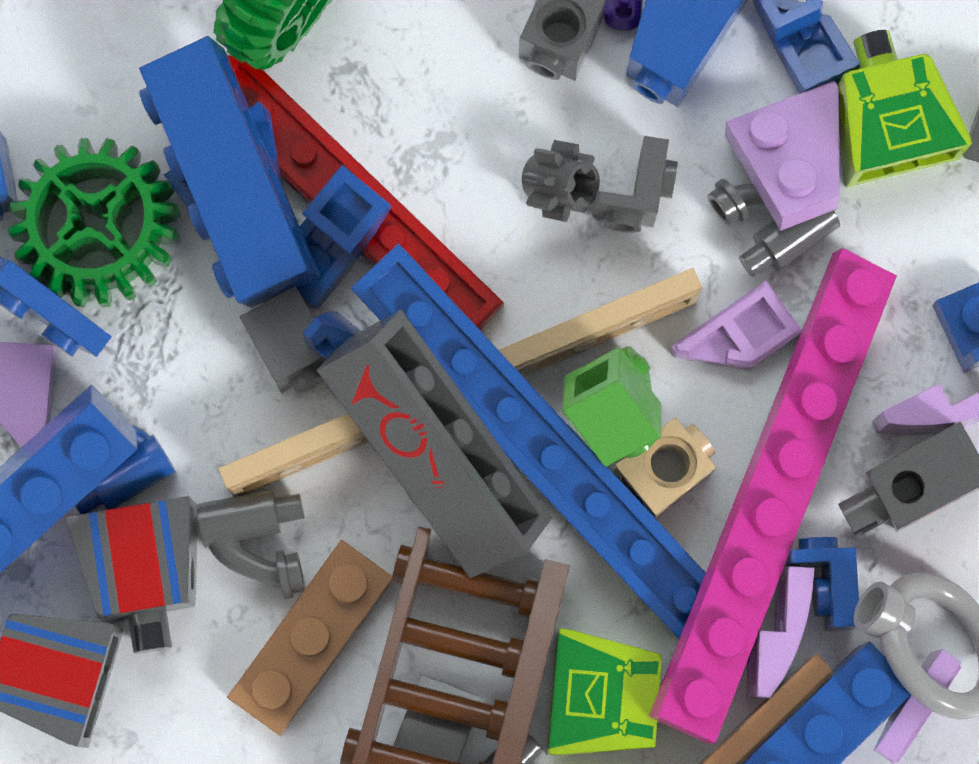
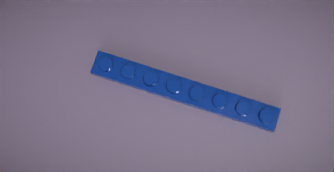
[350,243,706,640]

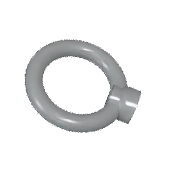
[854,572,979,719]

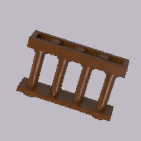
[340,526,570,764]

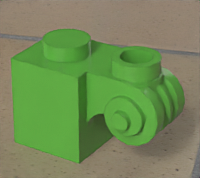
[562,346,661,467]

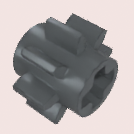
[522,140,600,222]

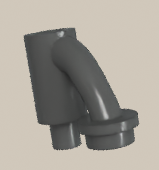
[707,178,840,277]
[196,489,305,599]

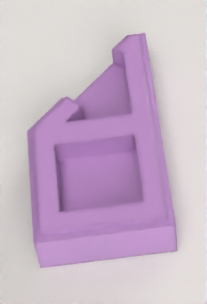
[669,281,802,371]
[0,342,57,447]
[874,649,962,763]

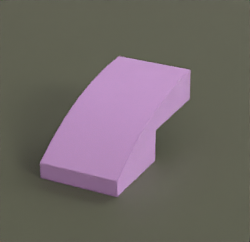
[872,384,979,435]
[746,566,814,699]

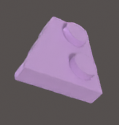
[725,81,840,231]

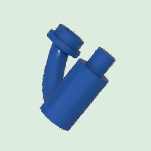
[54,416,176,514]

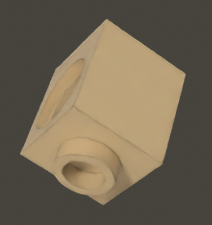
[612,417,716,519]

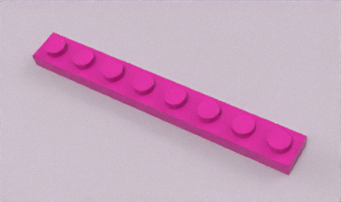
[649,248,897,744]

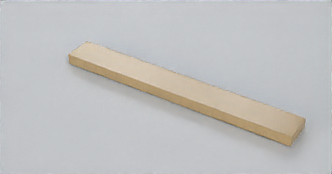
[218,268,703,497]

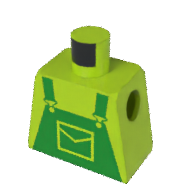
[838,30,972,188]
[547,628,662,756]

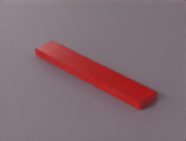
[228,55,504,330]

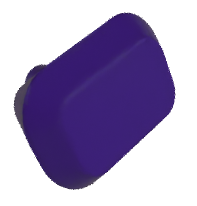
[604,0,642,31]

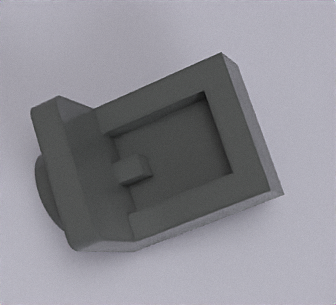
[592,136,678,233]

